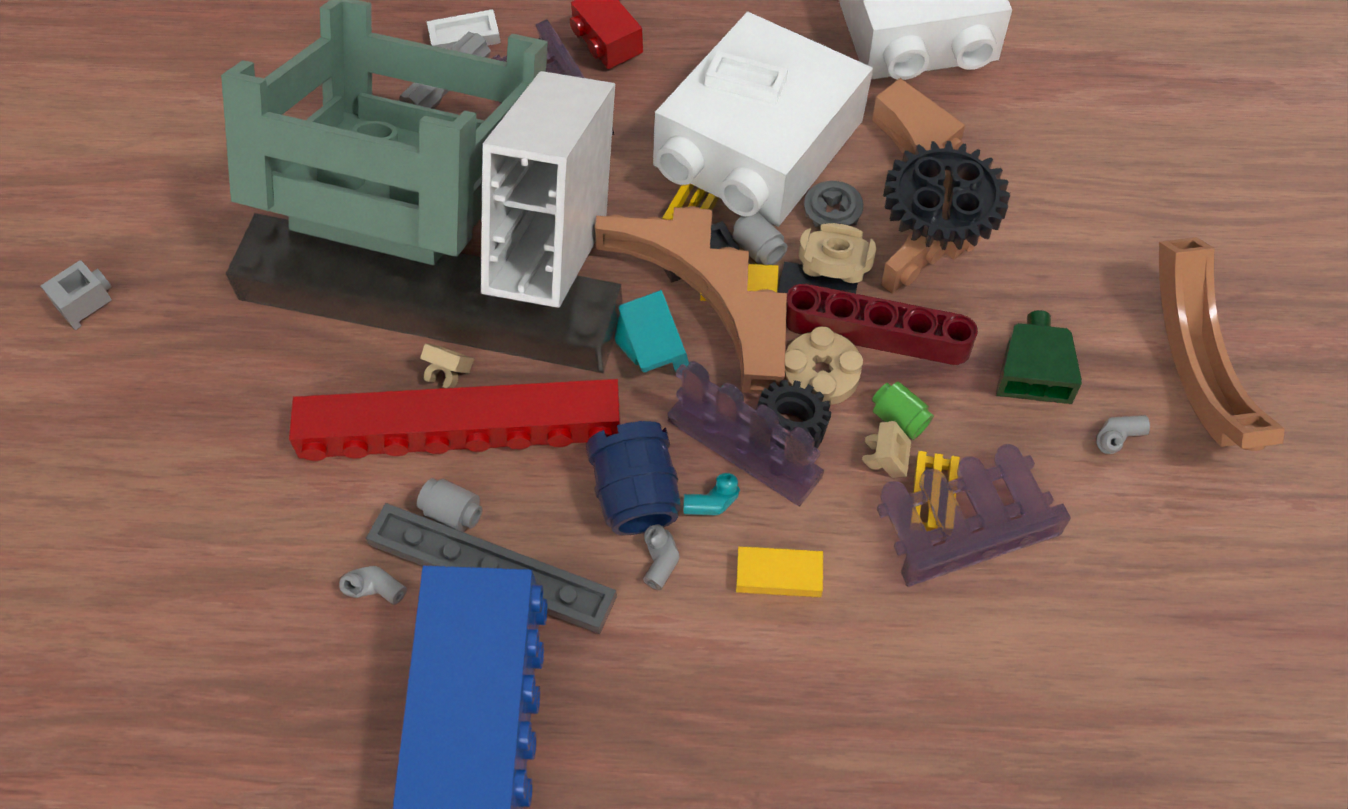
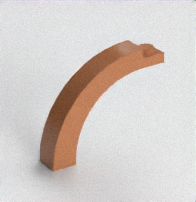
[1159,237,1285,451]

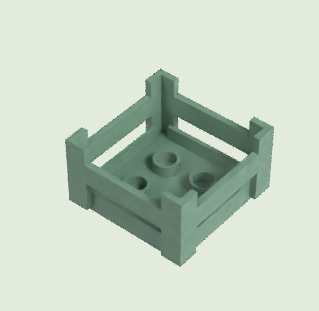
[221,0,548,265]

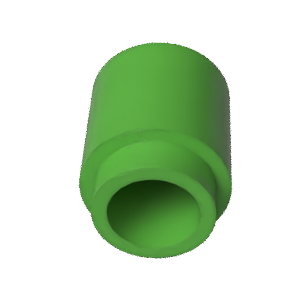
[872,381,934,440]

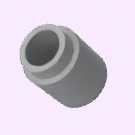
[732,212,788,265]
[417,478,482,532]

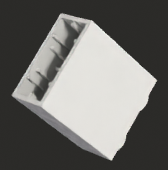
[839,0,1012,80]
[653,11,873,227]
[481,71,615,308]

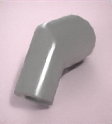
[1096,415,1150,454]
[643,525,680,590]
[339,566,407,605]

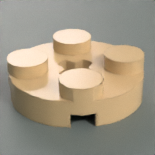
[798,223,876,283]
[784,327,863,405]

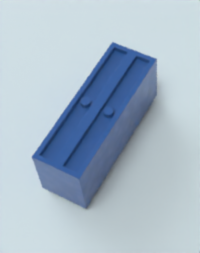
[393,566,548,809]

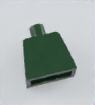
[996,310,1082,404]

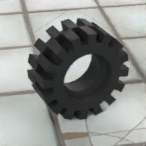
[753,380,831,456]

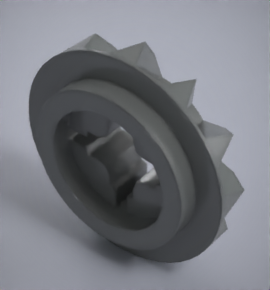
[804,181,863,227]

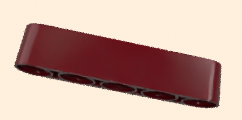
[786,284,978,365]

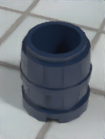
[586,421,681,535]

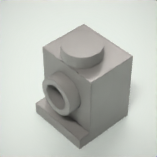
[41,260,112,330]

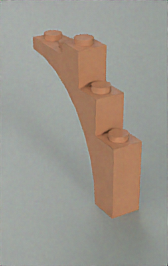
[872,78,982,294]
[595,206,787,394]

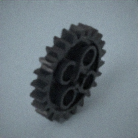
[883,141,1010,250]

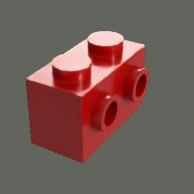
[569,0,643,69]

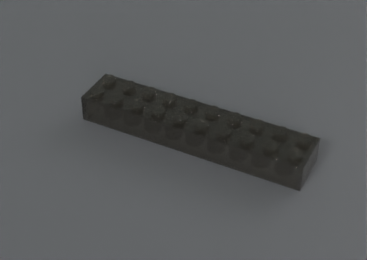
[226,213,623,374]

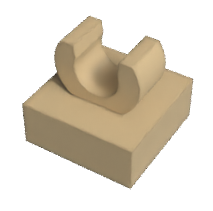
[420,344,474,388]
[862,421,911,478]

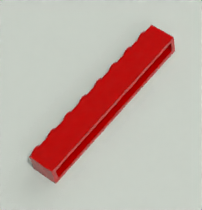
[289,379,621,461]

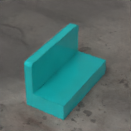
[619,290,692,377]

